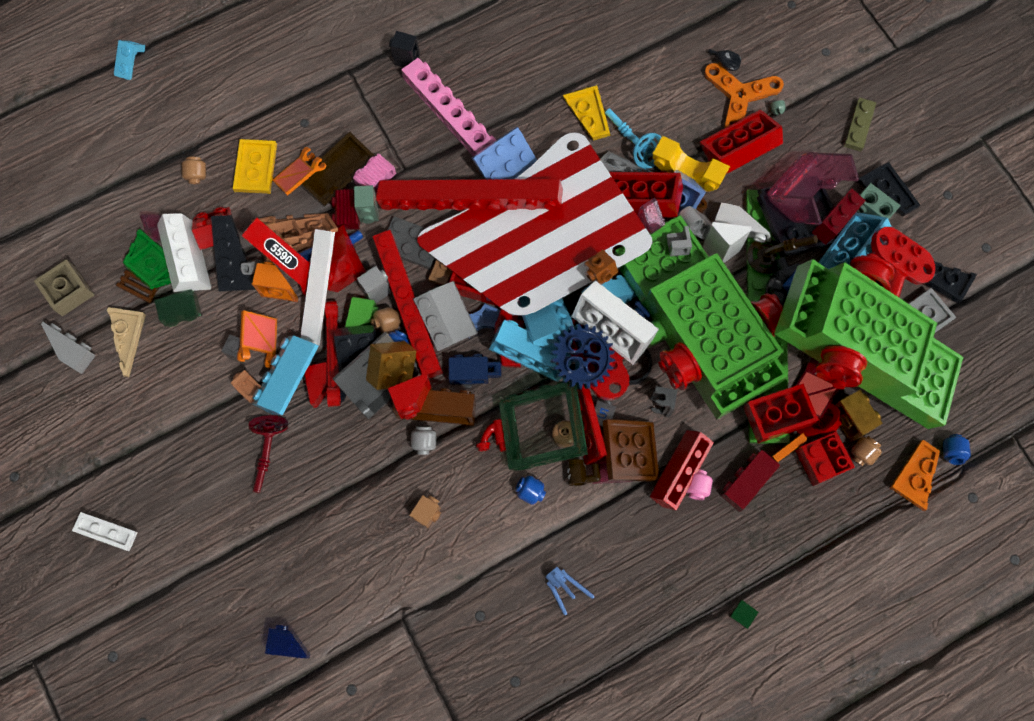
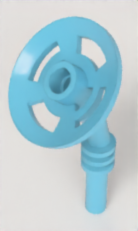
[605,108,662,169]

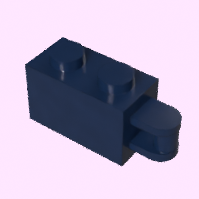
[449,354,502,385]

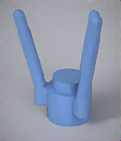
[546,567,594,615]

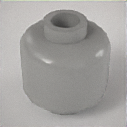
[411,426,436,455]

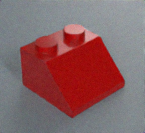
[388,373,431,420]

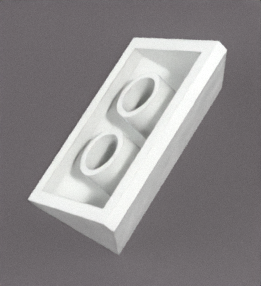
[703,222,751,263]

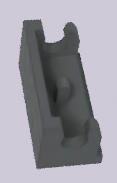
[651,386,678,418]

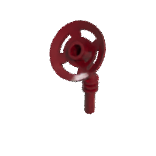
[248,415,289,493]

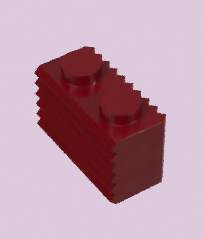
[332,189,360,230]

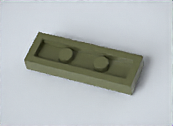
[844,97,877,152]

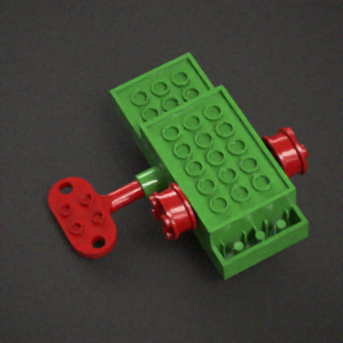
[570,215,788,420]
[774,227,963,429]

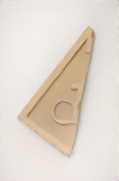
[107,307,146,378]

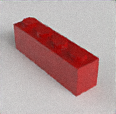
[650,430,714,511]

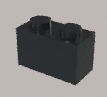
[389,31,420,68]

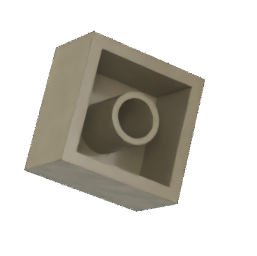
[34,259,95,316]

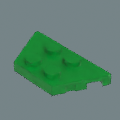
[123,229,171,289]

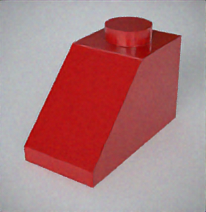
[305,362,328,408]

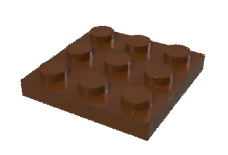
[603,419,660,481]

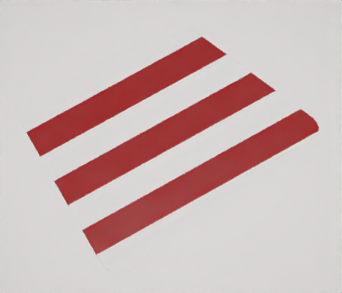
[417,133,652,315]

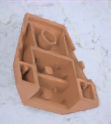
[251,213,338,263]

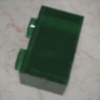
[154,289,202,327]

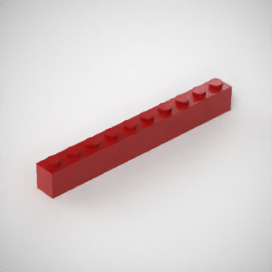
[376,179,563,210]

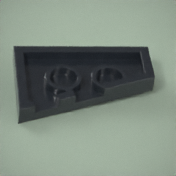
[856,162,921,217]
[923,261,977,304]

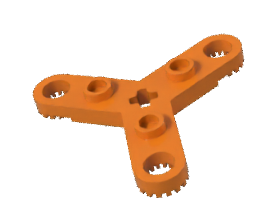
[704,63,784,129]

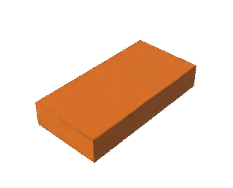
[772,434,807,462]

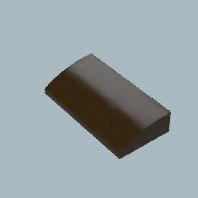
[300,132,375,207]

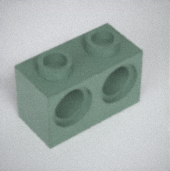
[857,183,901,220]

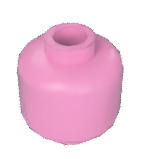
[687,470,713,500]

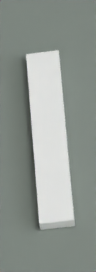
[300,229,335,346]

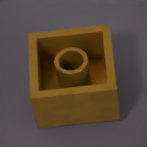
[366,341,416,390]
[836,390,883,442]

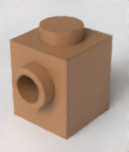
[410,495,441,528]

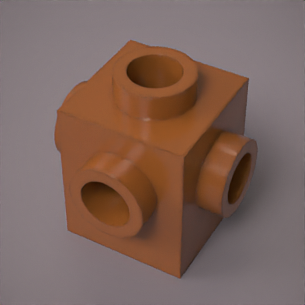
[584,250,618,285]

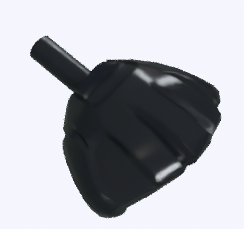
[708,49,741,71]

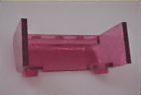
[767,152,859,225]

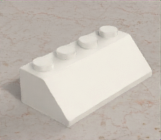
[157,214,211,292]
[571,281,659,365]

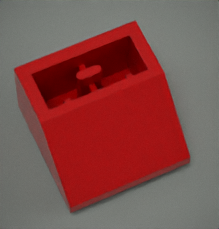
[192,207,232,250]
[795,431,855,486]

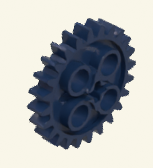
[550,324,615,389]

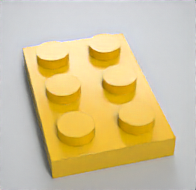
[233,139,277,194]

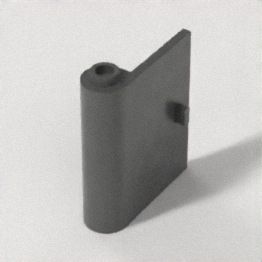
[333,331,420,420]

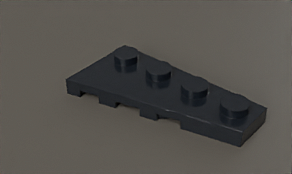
[211,215,256,292]

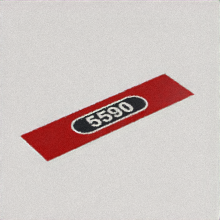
[241,217,310,289]

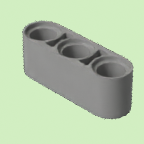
[678,206,712,241]

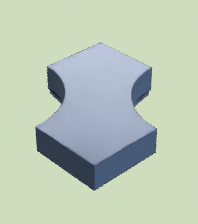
[469,304,501,339]

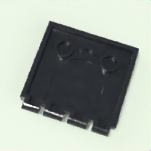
[757,176,843,257]

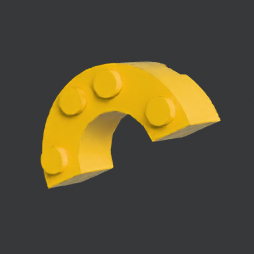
[653,136,730,192]

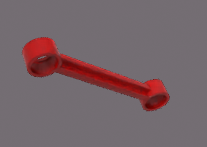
[325,301,341,407]

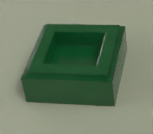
[730,600,759,629]

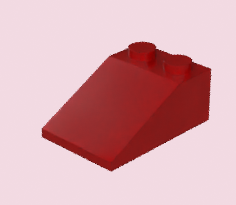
[327,226,366,293]

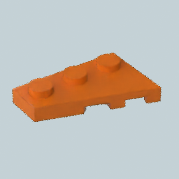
[890,440,940,511]

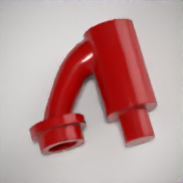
[476,419,510,452]

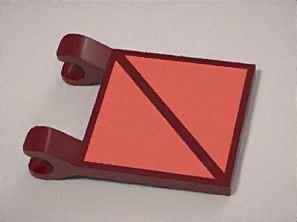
[796,358,840,419]

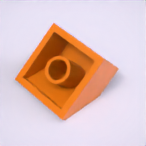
[252,262,299,302]

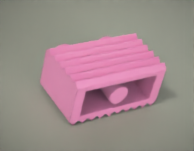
[353,154,396,193]

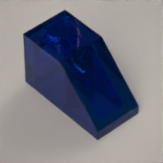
[265,625,311,659]

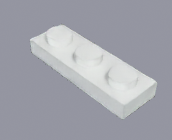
[72,512,138,551]

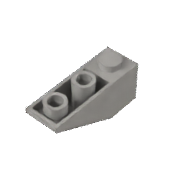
[41,322,96,374]

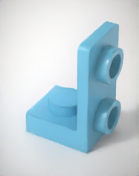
[114,40,145,80]

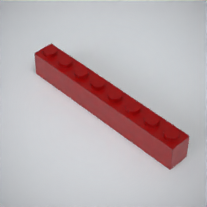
[373,230,443,379]

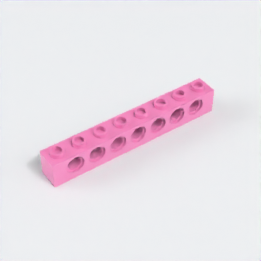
[402,58,496,156]

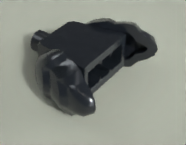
[765,257,801,307]

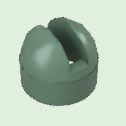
[770,100,785,115]

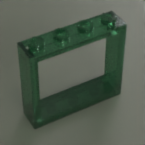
[499,381,588,471]

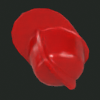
[797,404,842,437]

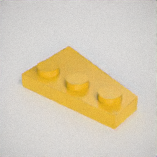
[563,85,611,141]

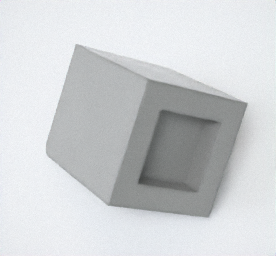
[666,226,692,257]

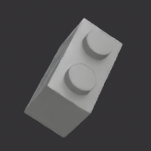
[357,266,391,303]

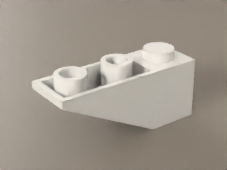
[714,202,771,242]

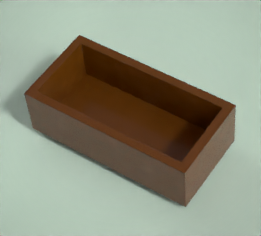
[393,388,476,426]

